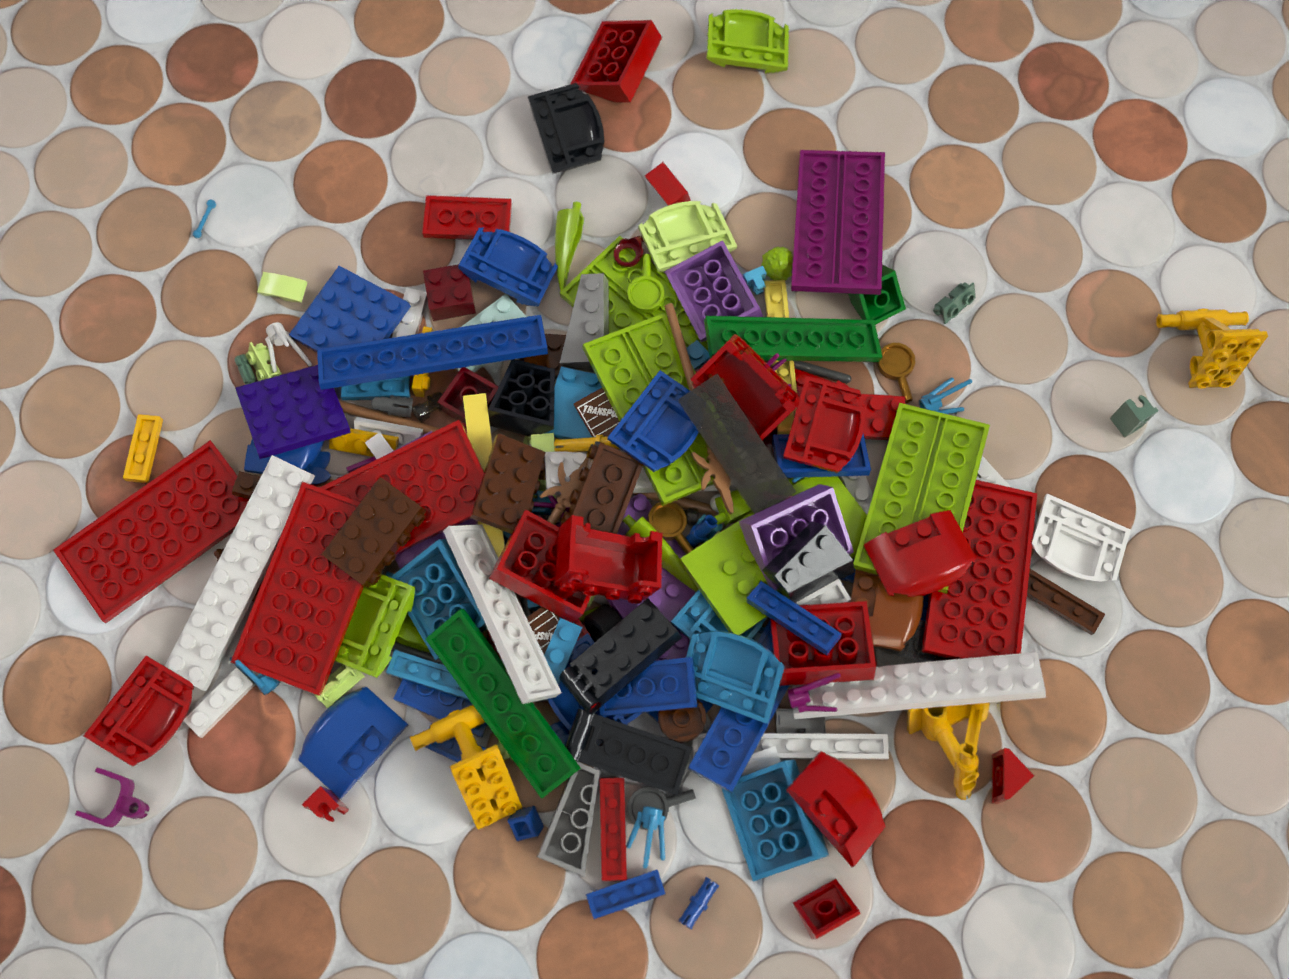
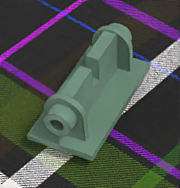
[933,282,976,324]

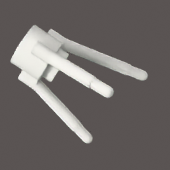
[265,322,312,373]

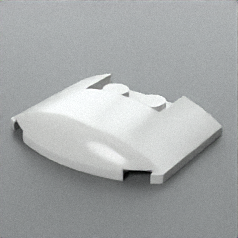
[1032,494,1131,582]

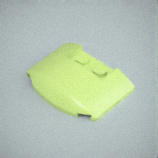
[638,201,737,272]

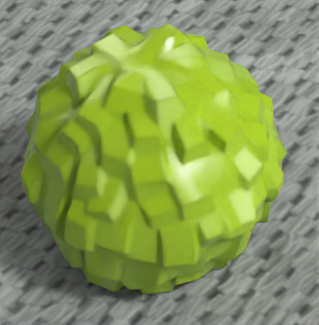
[761,247,793,281]

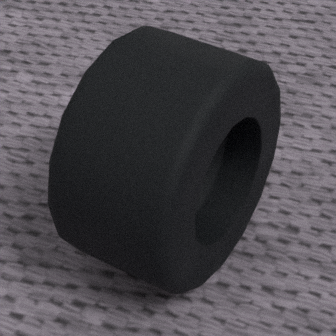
[584,604,622,642]

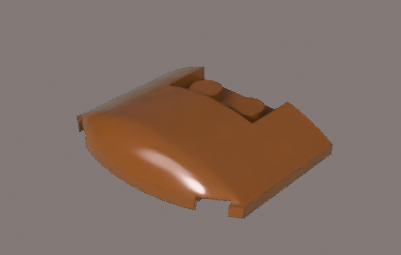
[850,569,924,651]

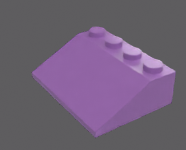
[665,240,763,342]
[739,484,854,590]

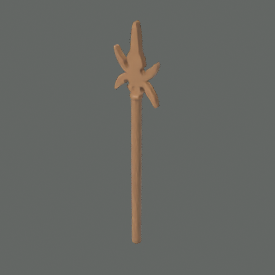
[664,303,745,515]
[482,457,589,639]

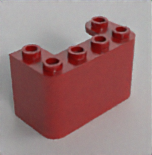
[690,334,800,445]
[555,515,663,604]

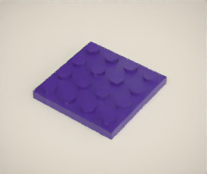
[235,365,351,459]

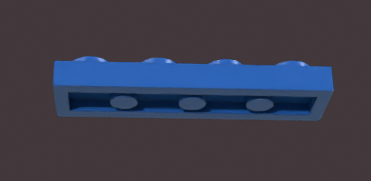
[747,581,841,655]

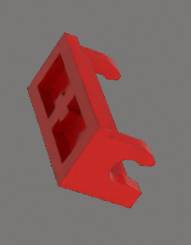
[645,162,691,206]
[302,786,349,822]

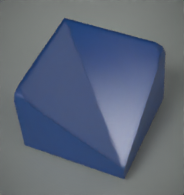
[507,805,544,841]

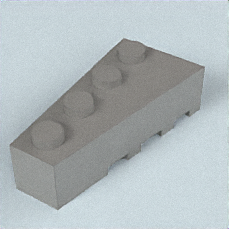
[560,273,609,369]
[537,762,600,877]

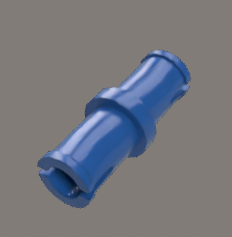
[685,515,718,548]
[678,877,719,930]

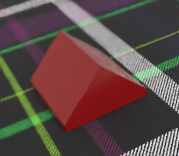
[992,748,1034,804]
[793,879,861,939]

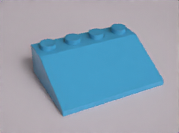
[544,367,602,439]
[390,539,487,660]
[722,759,829,882]

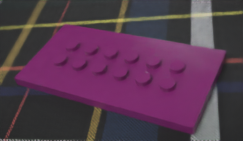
[791,150,885,295]

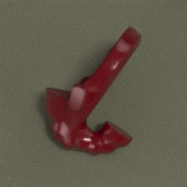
[614,236,644,267]

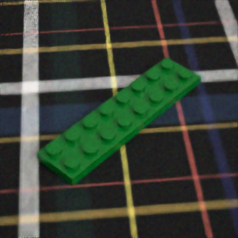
[704,316,883,362]
[426,608,581,799]

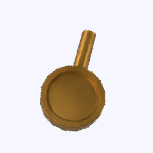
[877,343,916,403]
[647,502,694,554]

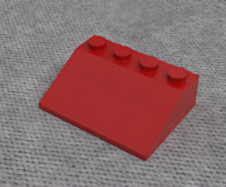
[570,20,662,102]
[489,509,591,623]
[770,601,876,686]

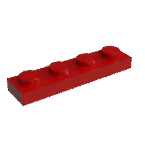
[600,778,627,881]

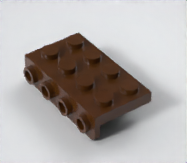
[470,433,546,534]
[561,441,643,534]
[321,477,426,587]

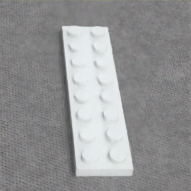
[443,524,562,704]

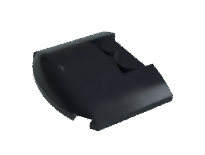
[528,83,604,174]

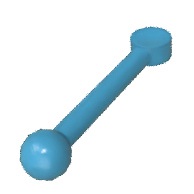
[193,199,216,238]

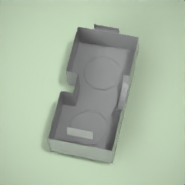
[775,709,826,734]

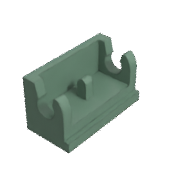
[1110,395,1159,438]

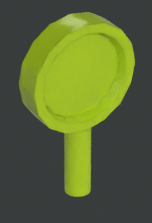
[627,254,665,314]

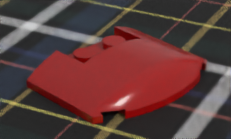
[783,376,865,473]
[863,510,977,597]
[83,655,194,767]
[786,751,886,867]

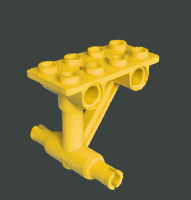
[1156,308,1268,389]
[907,703,990,800]
[410,704,522,829]

